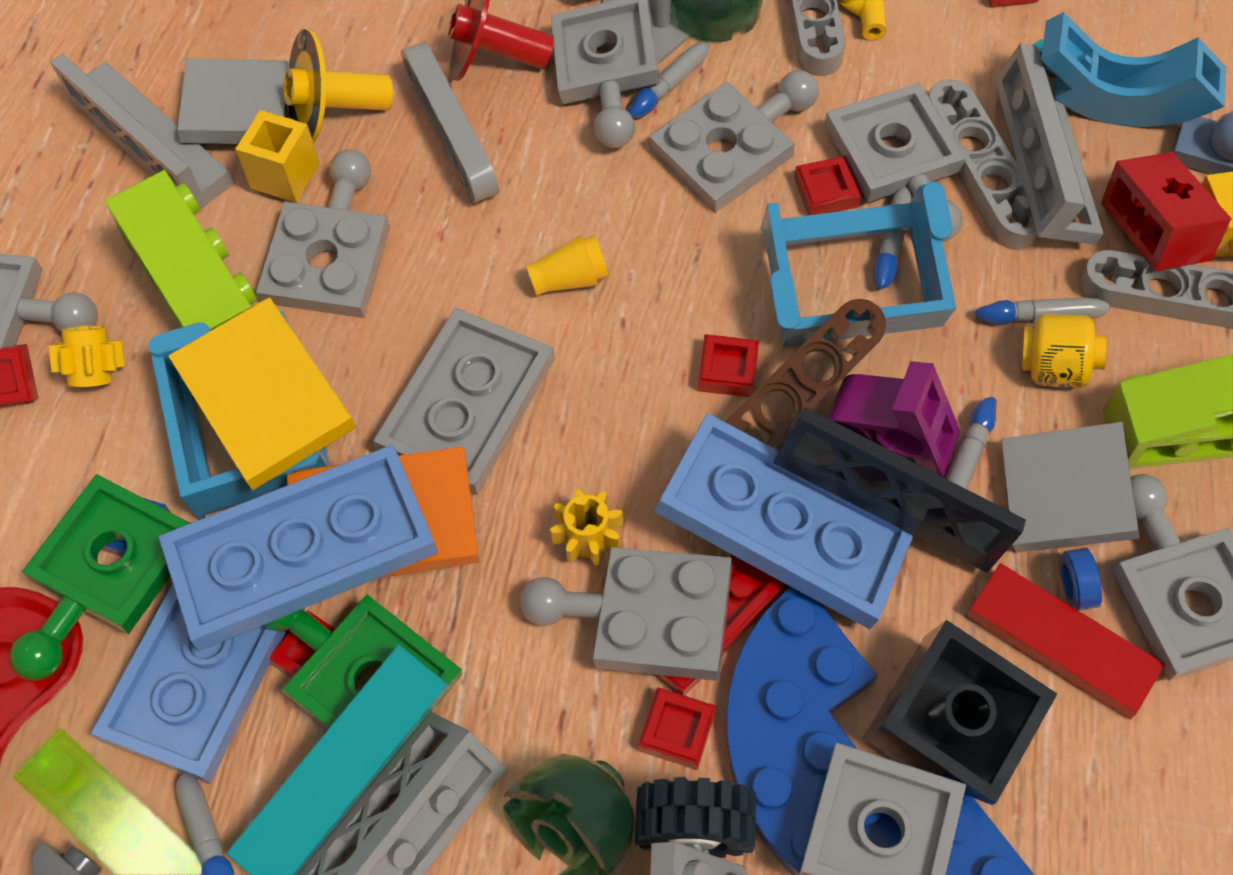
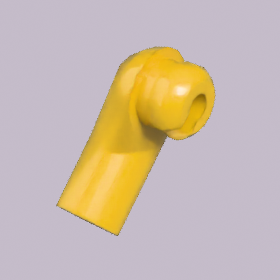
[838,0,887,41]

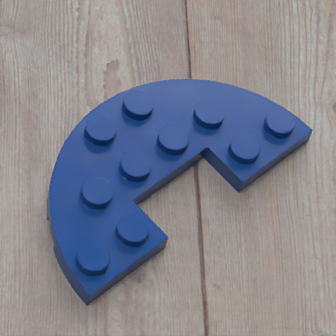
[726,587,1034,875]

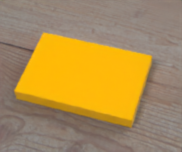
[168,297,357,491]

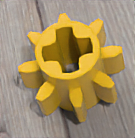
[48,325,125,387]
[550,488,623,566]

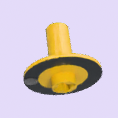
[283,29,393,144]

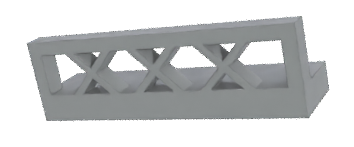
[995,43,1104,245]
[50,54,234,209]
[299,712,507,875]

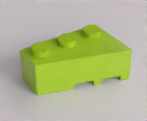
[105,169,258,330]
[1103,354,1233,469]

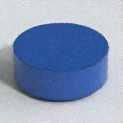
[1059,547,1102,611]

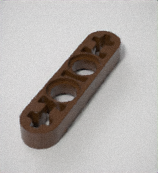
[725,299,886,448]

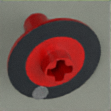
[448,0,554,81]

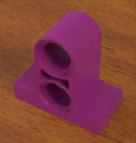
[827,361,960,477]

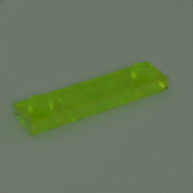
[13,728,202,875]

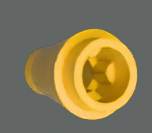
[526,235,610,295]

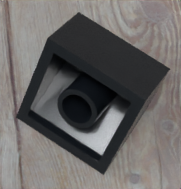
[863,620,1057,805]

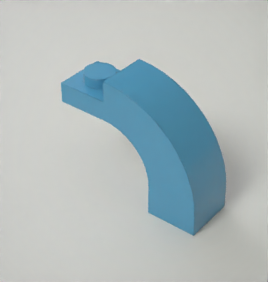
[1041,12,1226,127]

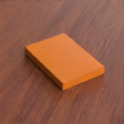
[287,446,480,578]

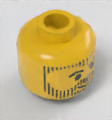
[1022,314,1107,388]

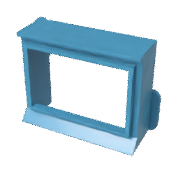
[760,182,956,347]
[148,310,331,520]

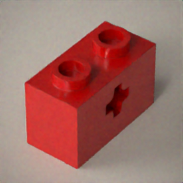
[1101,152,1232,271]

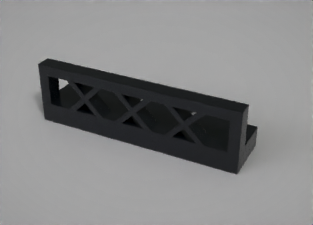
[773,407,1026,573]

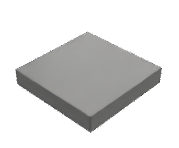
[177,58,289,144]
[1002,422,1140,553]

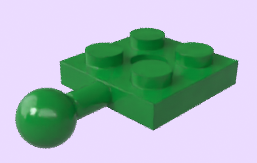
[10,474,191,681]
[263,594,462,771]

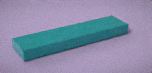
[226,644,451,875]

